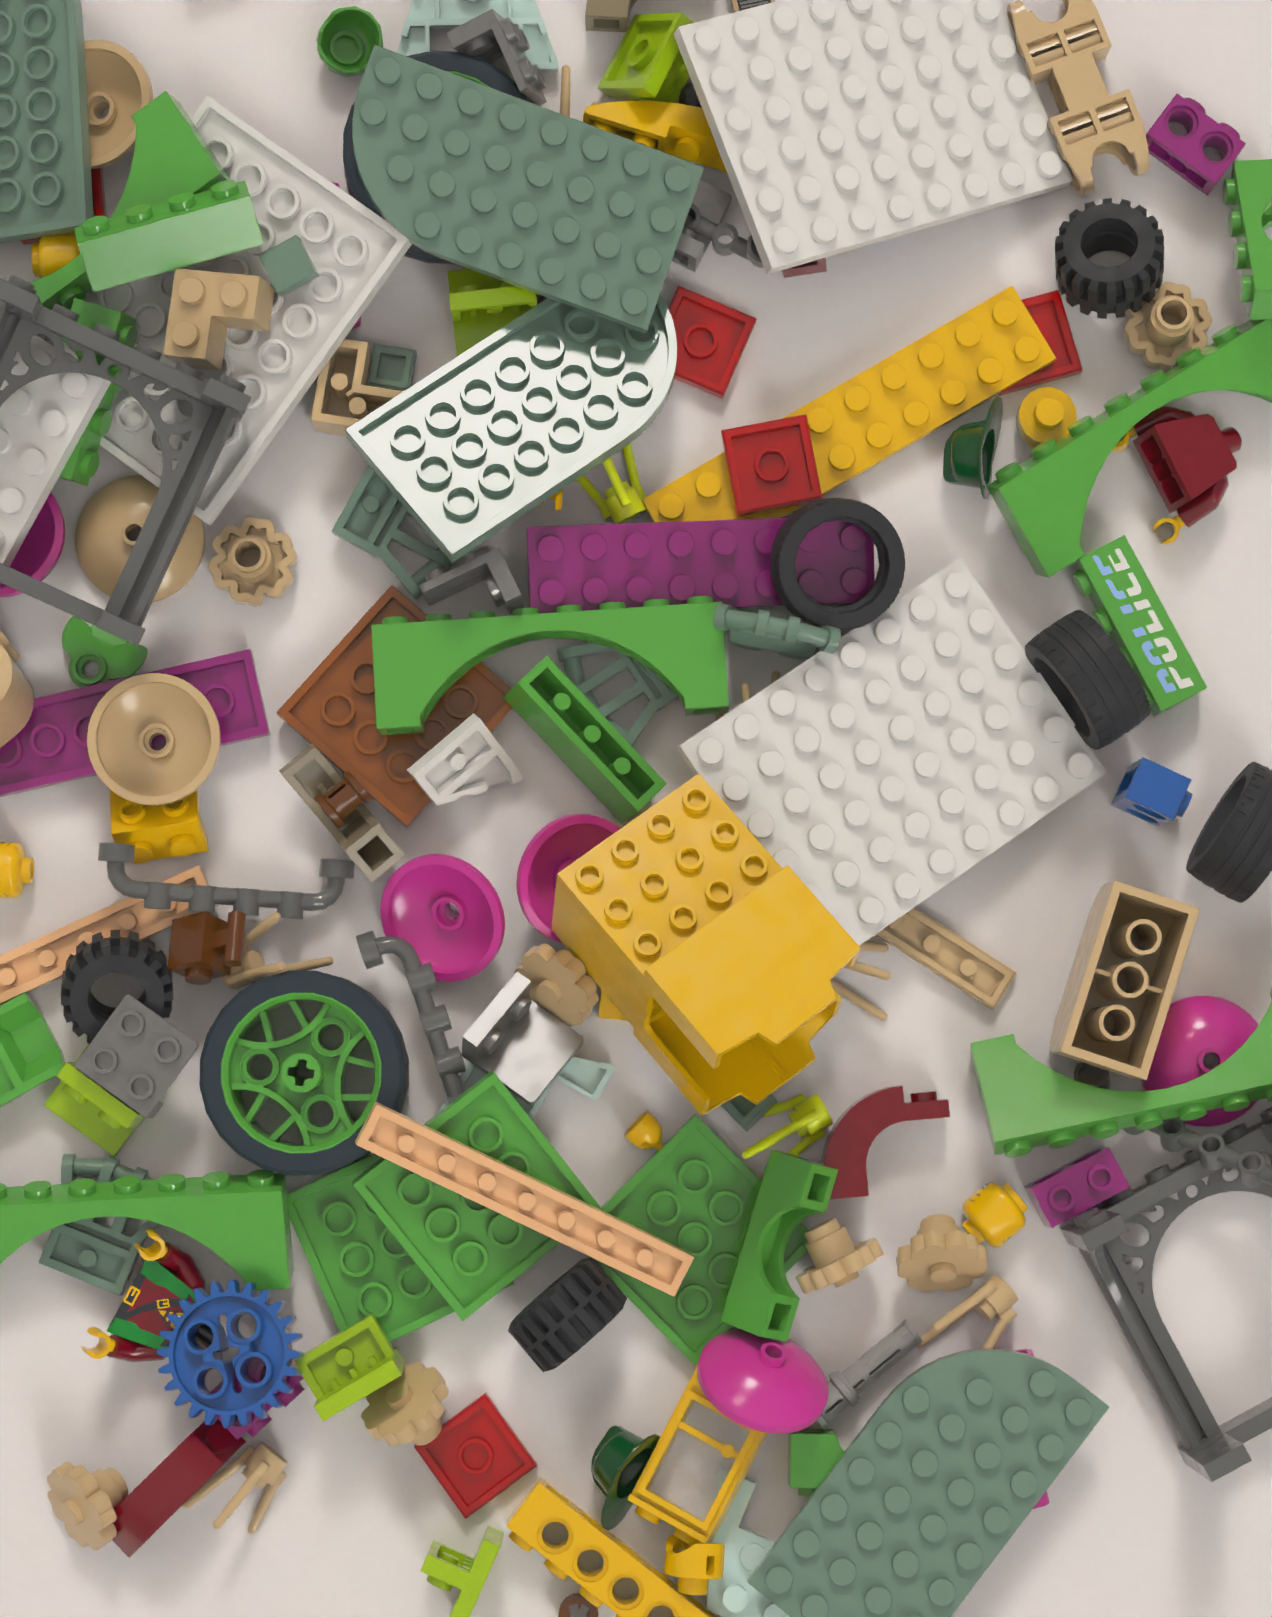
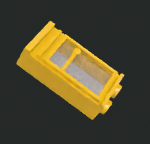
[627,1363,768,1545]

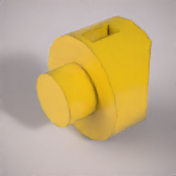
[1016,387,1077,448]
[664,1535,725,1595]

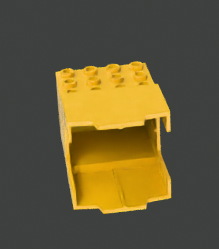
[551,773,860,1116]

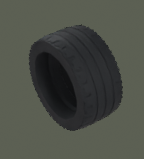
[770,498,905,631]
[1024,610,1151,750]
[1186,762,1272,903]

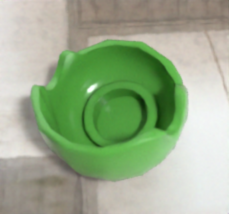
[316,6,383,77]

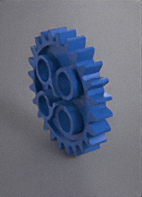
[157,1280,304,1428]

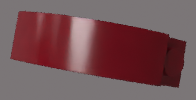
[820,1085,950,1199]
[112,1419,246,1558]

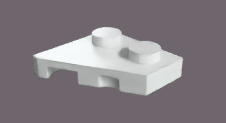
[407,713,525,806]

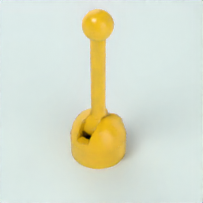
[624,1110,664,1150]

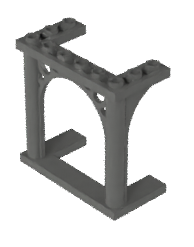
[0,274,252,646]
[1060,1107,1272,1482]

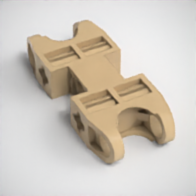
[1007,0,1149,196]

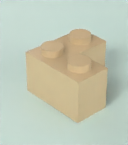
[163,269,275,371]
[311,339,404,436]

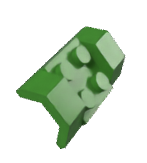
[0,993,66,1108]

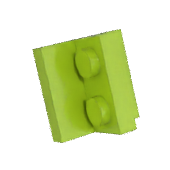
[597,13,694,103]
[447,269,537,357]
[44,1044,145,1157]
[294,1313,406,1421]
[420,1525,504,1617]

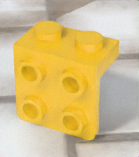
[110,789,209,864]

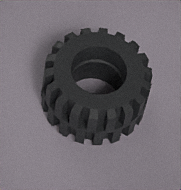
[1055,198,1164,319]
[61,929,173,1044]
[508,1257,627,1372]

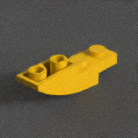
[583,101,727,173]

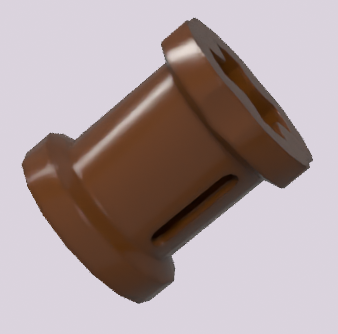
[314,770,373,828]

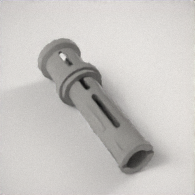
[816,1319,923,1431]

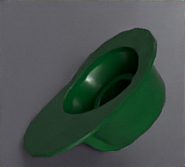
[943,396,1003,499]
[591,1425,660,1530]

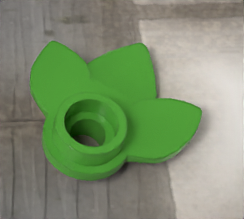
[62,616,148,688]

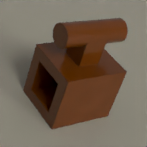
[167,911,246,985]

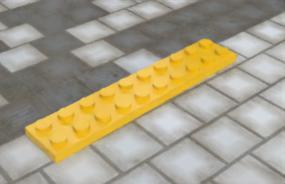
[642,286,1056,522]

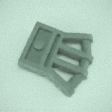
[332,464,454,600]
[713,604,841,660]
[557,642,678,747]
[38,1154,160,1296]

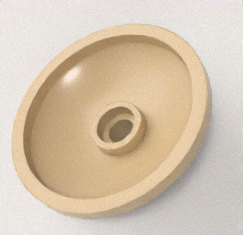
[84,40,153,169]
[75,475,205,603]
[87,673,221,806]

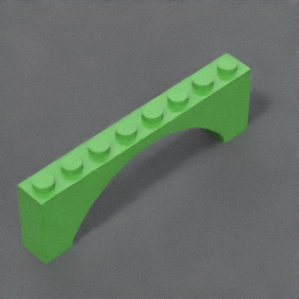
[30,91,230,310]
[986,313,1272,578]
[371,596,729,736]
[970,988,1272,1157]
[0,1169,294,1291]

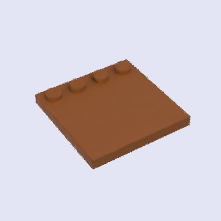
[276,585,513,829]

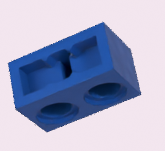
[1111,757,1193,827]

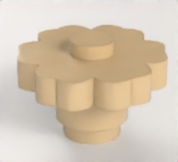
[1123,282,1212,371]
[208,517,298,607]
[514,944,599,1027]
[896,1214,988,1292]
[795,1218,884,1294]
[361,1362,449,1446]
[47,1461,128,1551]

